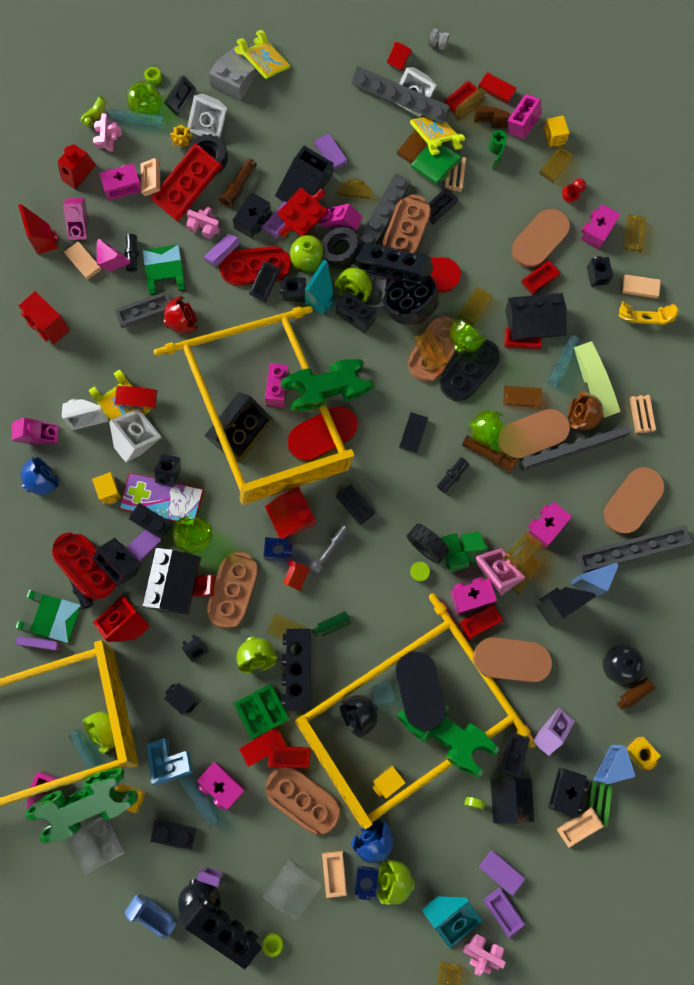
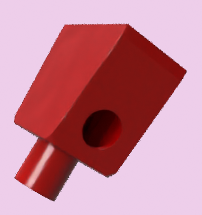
[57,144,96,190]

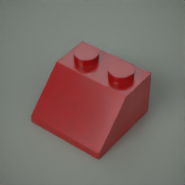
[265,486,316,541]

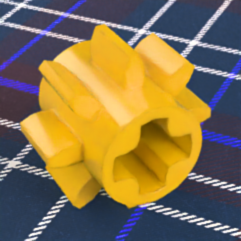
[170,124,193,149]

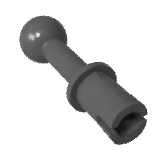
[310,525,352,575]

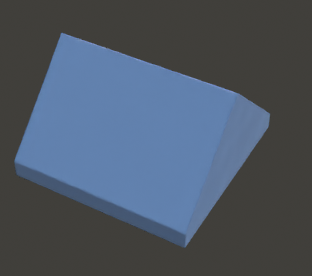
[570,563,618,597]
[593,745,636,784]

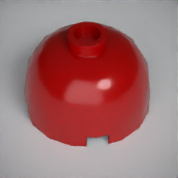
[163,296,198,334]

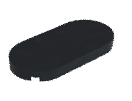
[440,339,500,401]
[396,652,446,732]

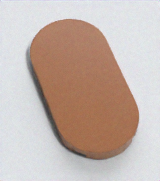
[383,195,431,254]
[512,209,570,268]
[408,316,463,382]
[497,409,570,460]
[604,467,664,534]
[207,552,258,629]
[473,637,552,683]
[266,768,340,834]

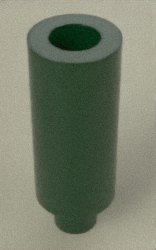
[311,611,351,637]

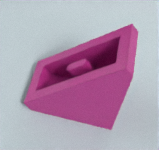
[97,239,131,272]

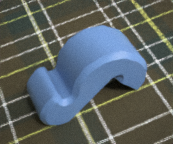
[125,894,178,939]

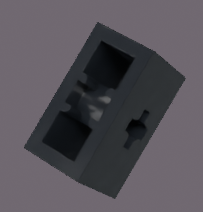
[233,192,272,239]
[336,291,377,334]
[92,538,141,587]
[164,683,201,716]
[548,768,588,817]

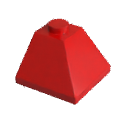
[18,204,59,255]
[93,596,150,642]

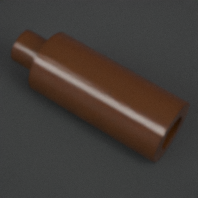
[617,678,655,710]

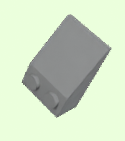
[209,46,259,101]

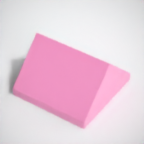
[476,548,525,596]

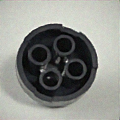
[382,276,439,326]

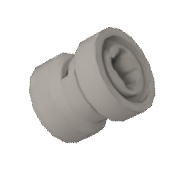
[428,28,450,51]

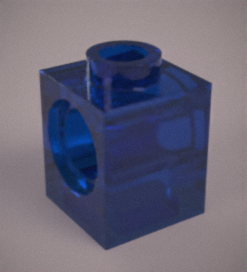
[263,537,293,562]
[354,865,379,900]

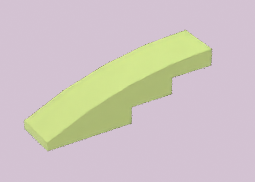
[574,341,620,418]

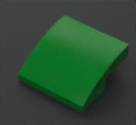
[411,144,462,185]
[233,684,289,740]

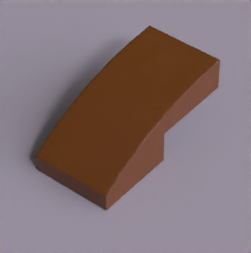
[474,106,511,128]

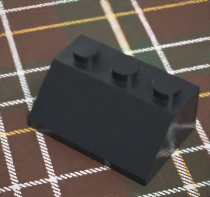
[505,293,567,341]
[205,392,273,463]
[143,548,201,615]
[536,587,596,625]

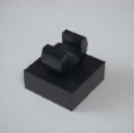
[181,635,209,663]

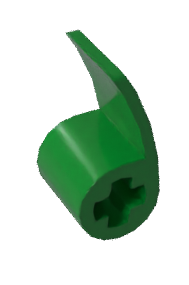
[488,130,507,169]
[440,533,469,573]

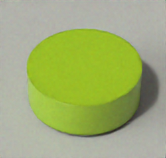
[144,67,162,86]
[410,562,430,582]
[464,797,486,811]
[262,933,284,957]

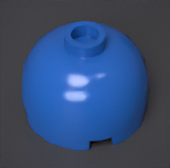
[20,457,60,495]
[351,820,394,863]

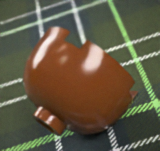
[568,392,604,430]

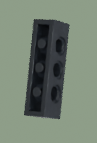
[356,243,433,286]
[282,629,311,711]
[178,896,262,970]

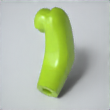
[81,96,107,127]

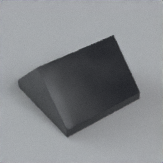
[490,779,534,824]

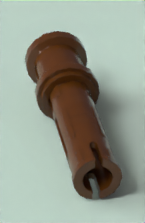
[219,158,257,208]
[461,435,518,474]

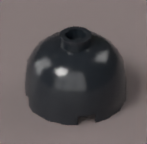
[602,645,645,685]
[340,695,378,737]
[178,878,222,915]

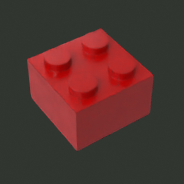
[18,291,70,345]

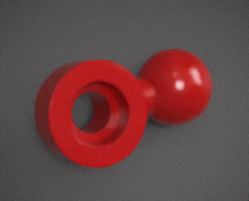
[562,178,587,203]

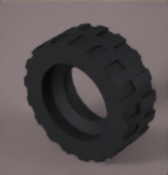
[187,134,228,173]
[321,227,362,269]
[406,523,449,564]

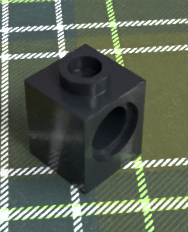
[587,256,613,287]
[280,276,306,302]
[155,454,181,487]

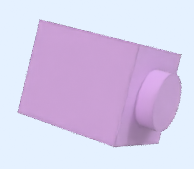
[533,708,575,756]

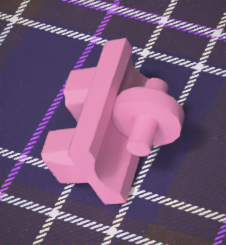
[93,113,122,152]
[186,207,221,239]
[463,934,506,977]

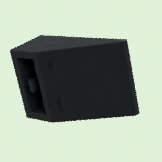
[275,146,334,202]

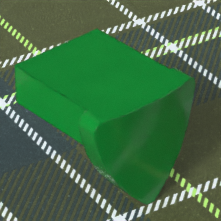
[461,532,488,565]

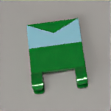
[143,245,185,295]
[16,590,81,643]

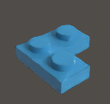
[146,738,193,786]

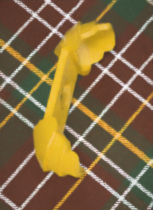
[618,301,679,325]

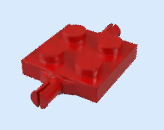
[277,188,328,238]

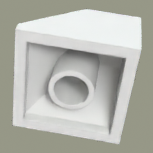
[396,67,437,118]
[187,93,227,139]
[62,399,109,430]
[109,409,161,462]

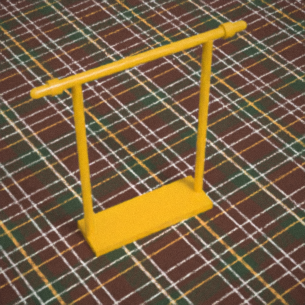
[153,306,355,506]
[295,593,536,829]
[0,640,139,807]

